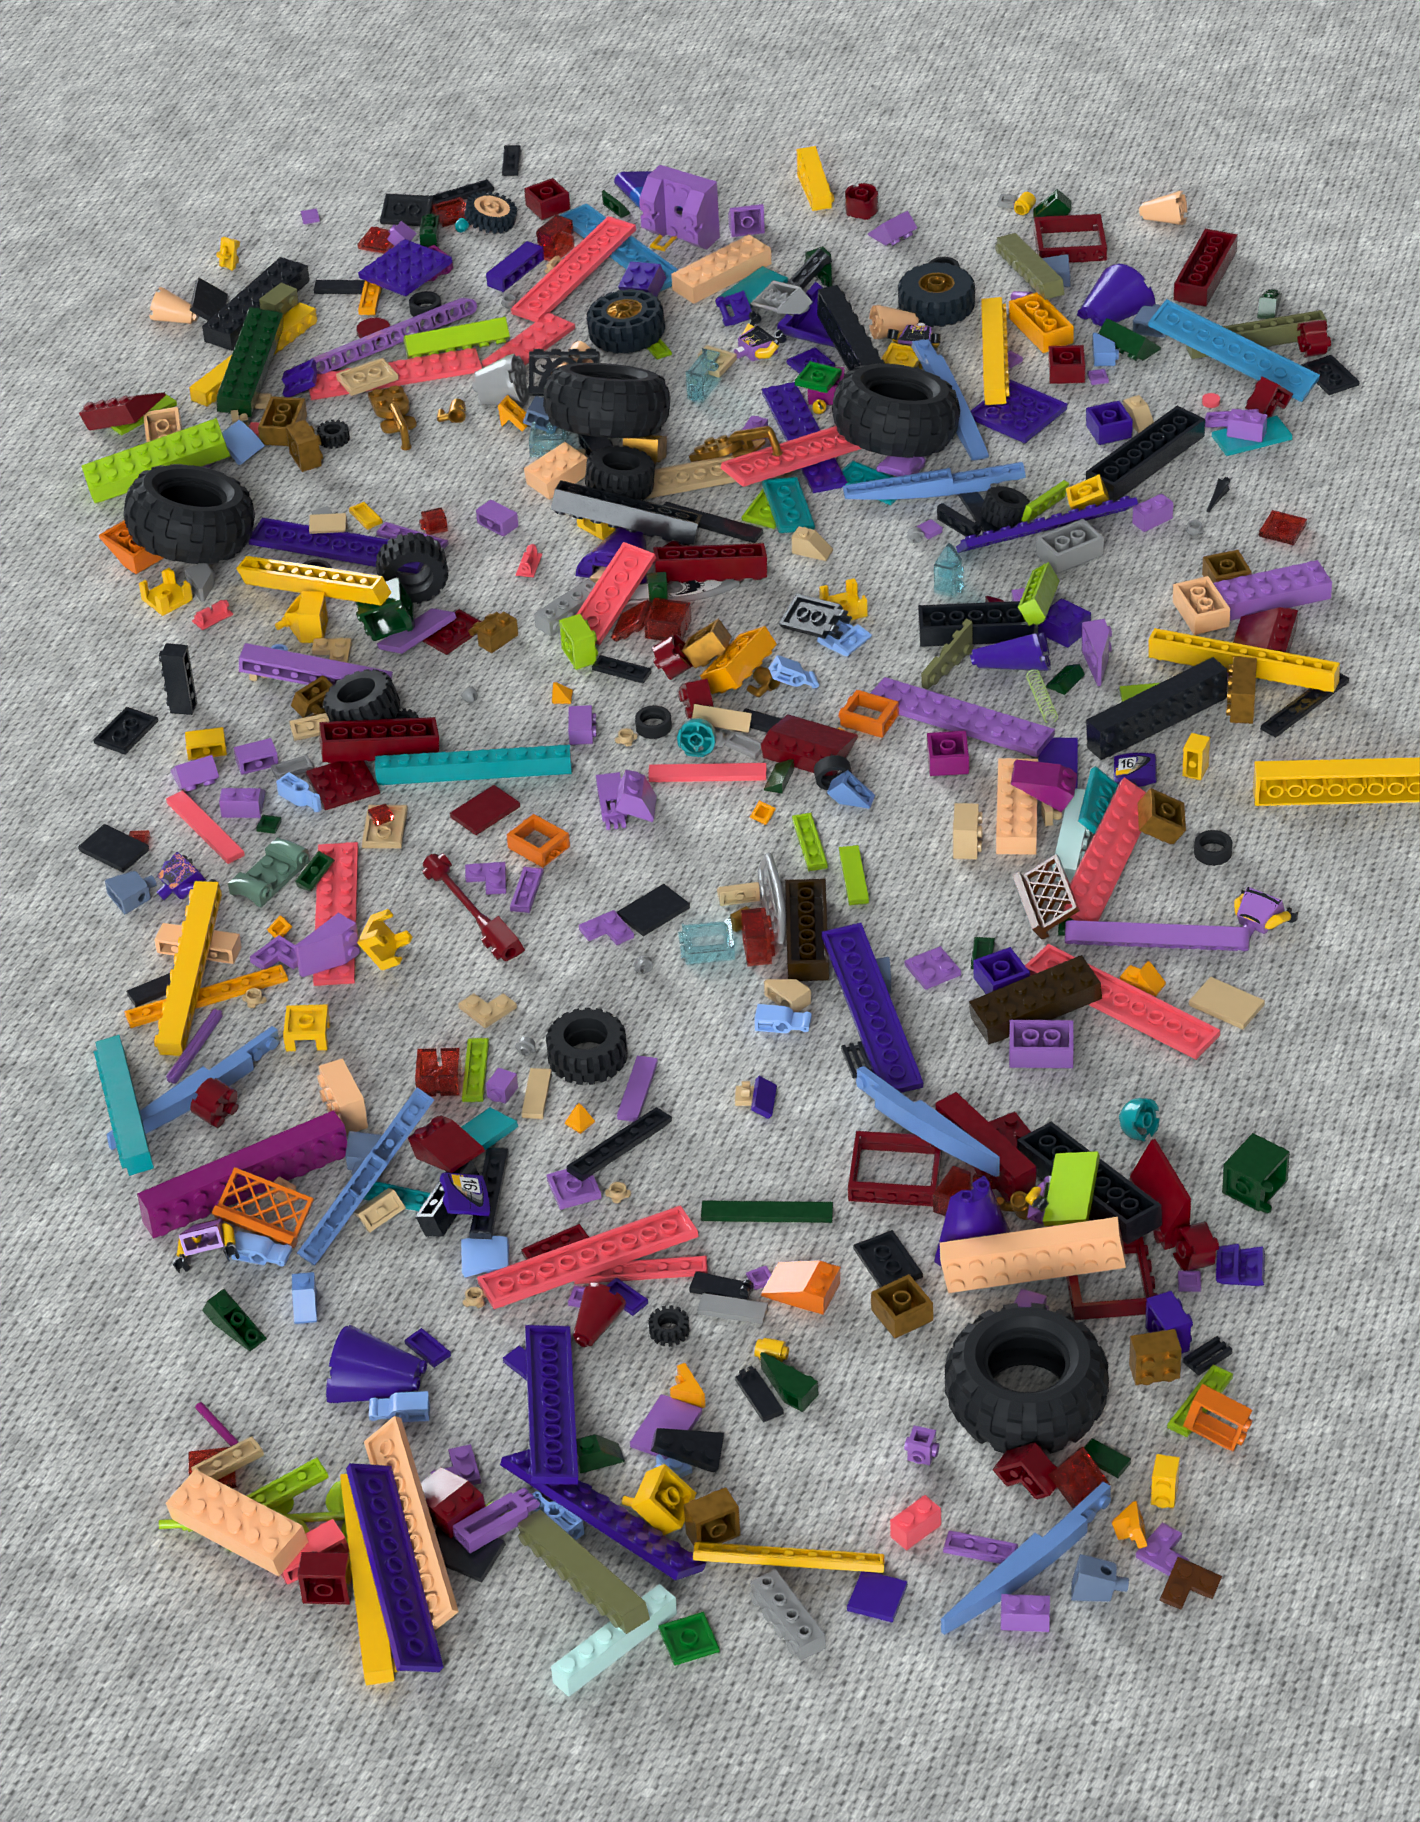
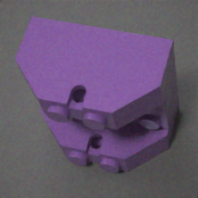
[639,165,720,250]

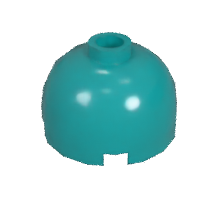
[677,718,717,757]
[1119,1098,1160,1141]

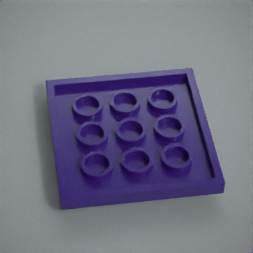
[358,239,453,297]
[971,379,1067,443]

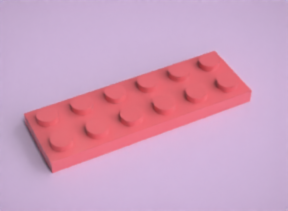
[482,313,575,367]
[576,542,656,645]

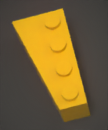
[796,146,834,211]

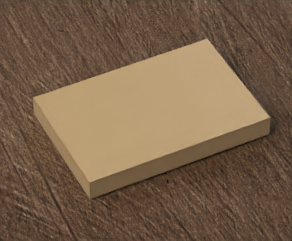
[336,358,399,396]
[362,805,408,848]
[1189,977,1265,1030]

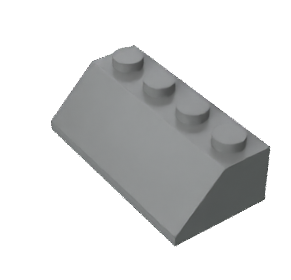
[750,280,812,314]

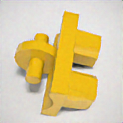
[216,237,240,271]

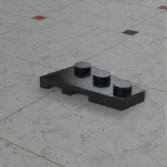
[651,1428,724,1473]

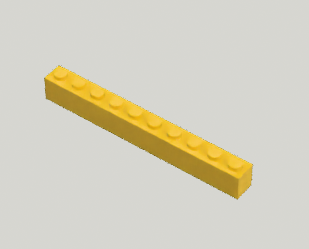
[981,297,1010,405]
[189,303,317,407]
[236,556,392,605]
[1148,628,1340,692]
[154,881,222,1056]
[340,1474,398,1686]

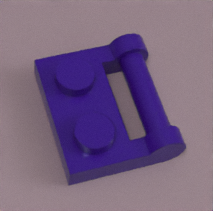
[715,290,752,326]

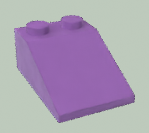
[1081,619,1112,686]
[295,912,360,977]

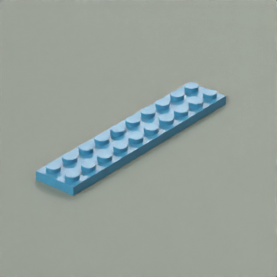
[560,203,678,291]
[1148,299,1320,402]

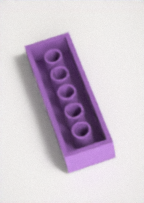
[1213,560,1332,621]

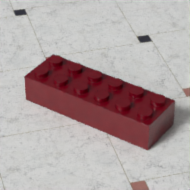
[1173,229,1238,307]
[653,543,767,583]
[319,717,439,763]
[935,1092,1036,1203]

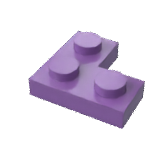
[465,862,506,895]
[579,910,634,945]
[250,935,298,970]
[431,1444,481,1485]
[1136,1522,1189,1576]

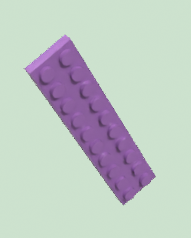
[871,677,1055,758]

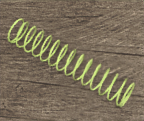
[1026,670,1058,723]

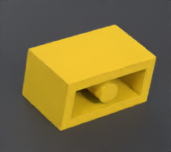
[185,727,227,760]
[1182,733,1210,780]
[1151,1454,1180,1508]

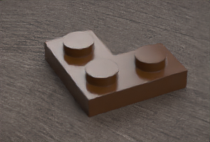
[1159,1557,1222,1610]

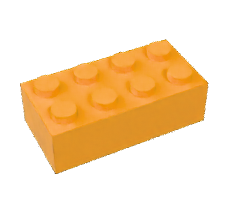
[1009,292,1074,353]
[700,626,777,694]

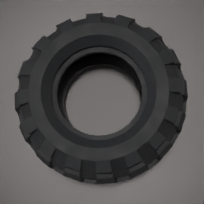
[543,363,671,438]
[832,364,961,458]
[123,464,255,564]
[945,1302,1109,1454]

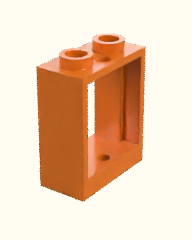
[838,690,899,738]
[507,814,570,868]
[1183,1384,1253,1451]

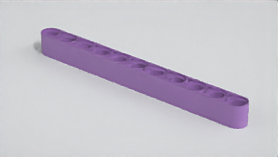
[311,298,477,374]

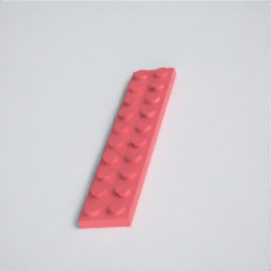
[511,216,636,322]
[308,348,482,400]
[721,426,862,487]
[1063,777,1146,921]
[313,842,358,986]
[1025,944,1220,1060]
[477,1205,699,1309]

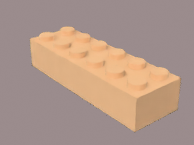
[671,235,772,304]
[996,758,1038,855]
[166,1469,308,1576]

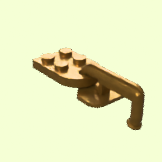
[368,385,417,451]
[689,426,783,462]

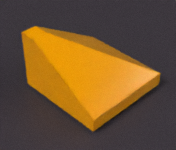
[552,682,573,704]
[750,800,776,825]
[267,915,292,938]
[565,1103,595,1134]

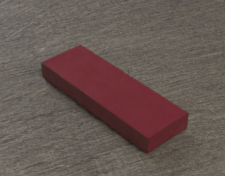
[521,1224,589,1260]

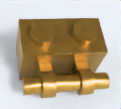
[468,611,518,653]
[291,675,332,718]

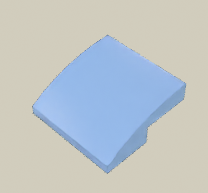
[222,420,265,465]
[817,620,872,656]
[461,1236,509,1277]

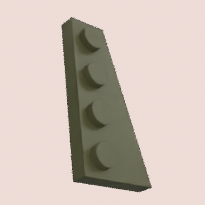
[921,619,973,689]

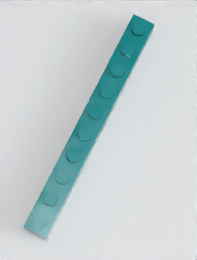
[375,745,572,785]
[93,1035,154,1176]

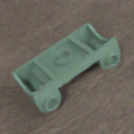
[228,837,310,908]

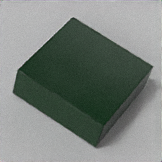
[256,815,282,834]

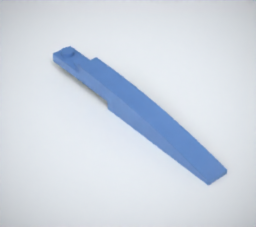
[911,339,989,461]
[843,462,1026,500]
[106,1026,280,1150]
[856,1066,1000,1177]
[297,1087,434,1266]
[941,1482,1111,1635]

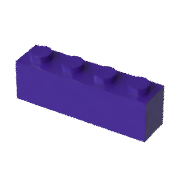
[486,241,544,292]

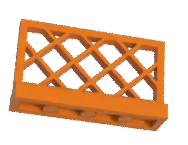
[212,1167,314,1248]

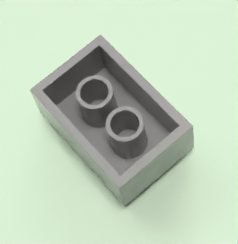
[1036,519,1104,574]

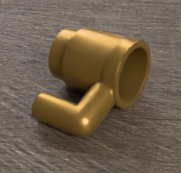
[437,399,466,423]
[747,666,781,697]
[996,1191,1029,1220]

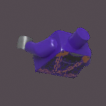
[156,852,220,901]

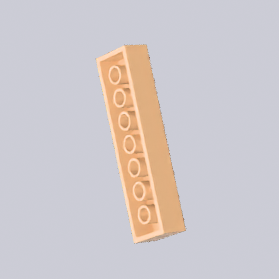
[940,1217,1126,1293]

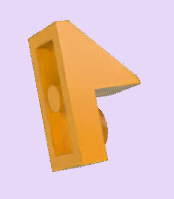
[498,395,528,431]
[1119,961,1166,997]
[670,1363,705,1408]
[1112,1501,1147,1549]

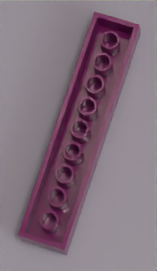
[137,1110,347,1239]

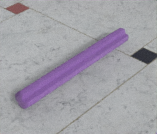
[166,1009,223,1084]

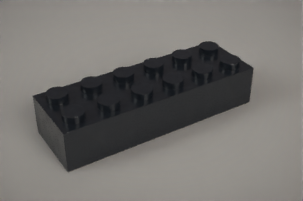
[918,601,1034,647]

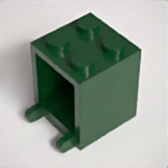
[356,577,415,641]
[1222,1133,1290,1213]

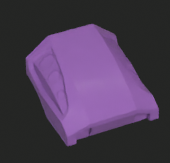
[876,456,926,476]

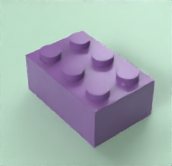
[1009,1020,1074,1068]

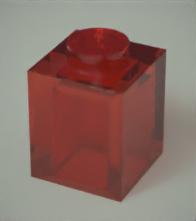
[419,507,448,535]

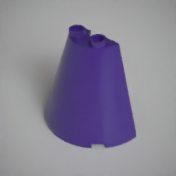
[1077,264,1156,327]
[777,282,835,348]
[575,527,647,584]
[970,633,1051,671]
[934,1176,1011,1267]
[326,1325,427,1403]

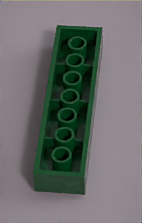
[217,307,283,417]

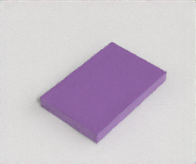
[630,1394,702,1460]

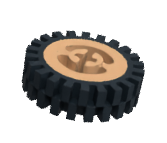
[464,191,517,234]

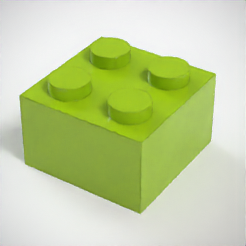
[559,614,598,670]

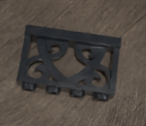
[528,349,600,396]

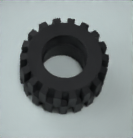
[980,486,1030,529]

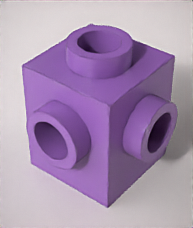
[904,1425,940,1466]

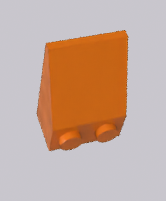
[99,520,164,574]
[761,1260,841,1315]

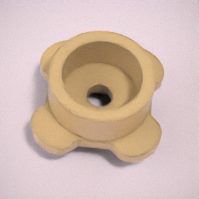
[615,728,638,746]
[242,988,266,1008]
[605,1182,631,1204]
[463,1287,486,1308]

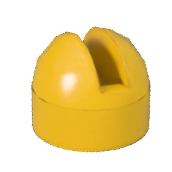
[812,399,827,414]

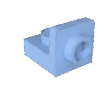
[654,1454,692,1478]

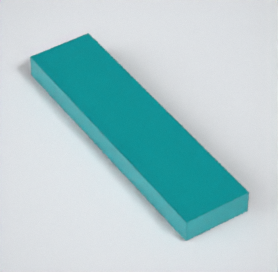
[363,1181,431,1212]

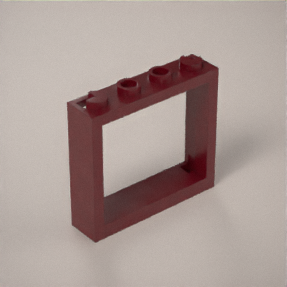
[1034,214,1107,263]
[848,1131,942,1207]
[1066,1236,1158,1320]

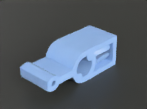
[769,655,819,688]
[276,772,322,812]
[754,1004,812,1033]
[231,1231,292,1266]
[369,1391,430,1422]
[532,1491,584,1540]

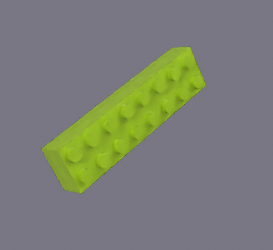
[81,418,230,503]

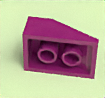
[1011,759,1077,812]

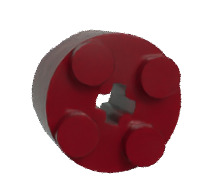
[845,183,879,220]
[1297,320,1331,358]
[652,634,693,680]
[190,1078,239,1128]
[1171,1221,1219,1271]

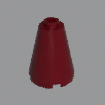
[573,1282,626,1347]

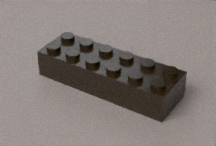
[785,878,829,981]
[969,955,1102,1045]

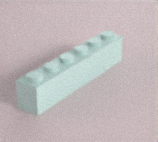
[1052,789,1091,883]
[551,1584,677,1697]

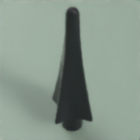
[1206,477,1230,512]

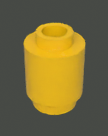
[1014,192,1036,215]
[754,1337,789,1362]

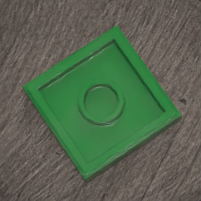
[795,361,842,393]
[658,1612,720,1666]

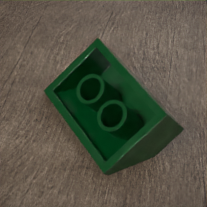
[1098,318,1161,361]

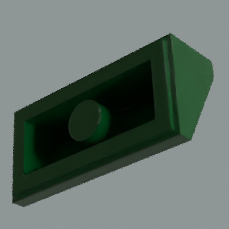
[602,190,631,218]
[1045,664,1085,695]
[764,759,794,794]
[295,850,335,891]

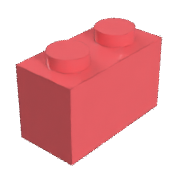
[890,1495,941,1550]

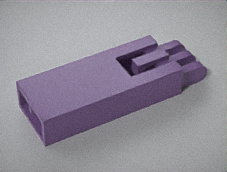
[596,772,627,830]
[453,1488,540,1553]

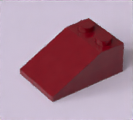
[408,1115,485,1173]
[421,1467,486,1539]

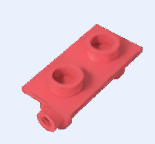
[516,544,542,577]
[192,600,233,630]

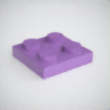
[905,946,961,990]
[546,1169,601,1210]

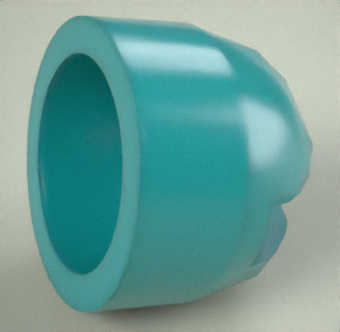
[455,218,469,233]

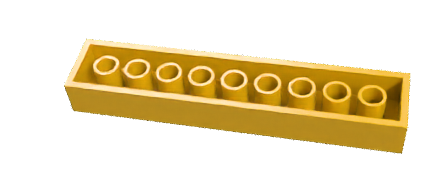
[1253,757,1420,806]

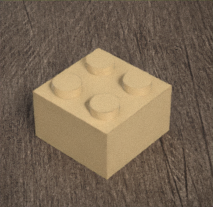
[953,803,982,859]

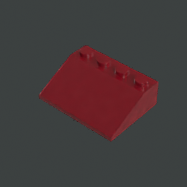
[79,392,166,431]
[1233,607,1298,653]
[761,714,858,776]
[1130,1139,1191,1250]

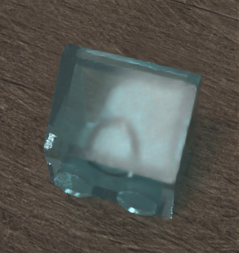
[934,543,964,598]

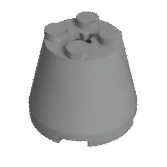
[472,354,530,407]

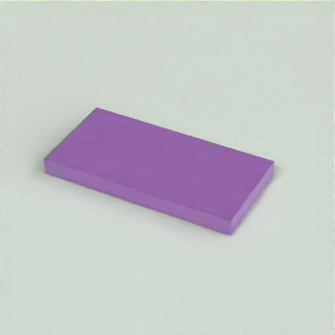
[377,608,456,654]

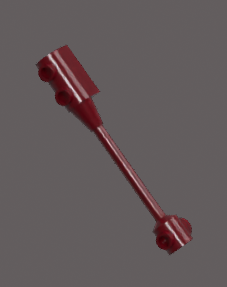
[422,853,525,961]

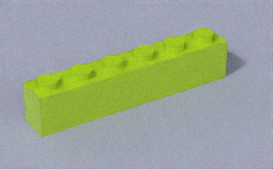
[403,317,510,359]
[1018,562,1060,626]

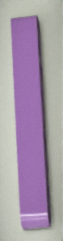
[1065,920,1250,951]

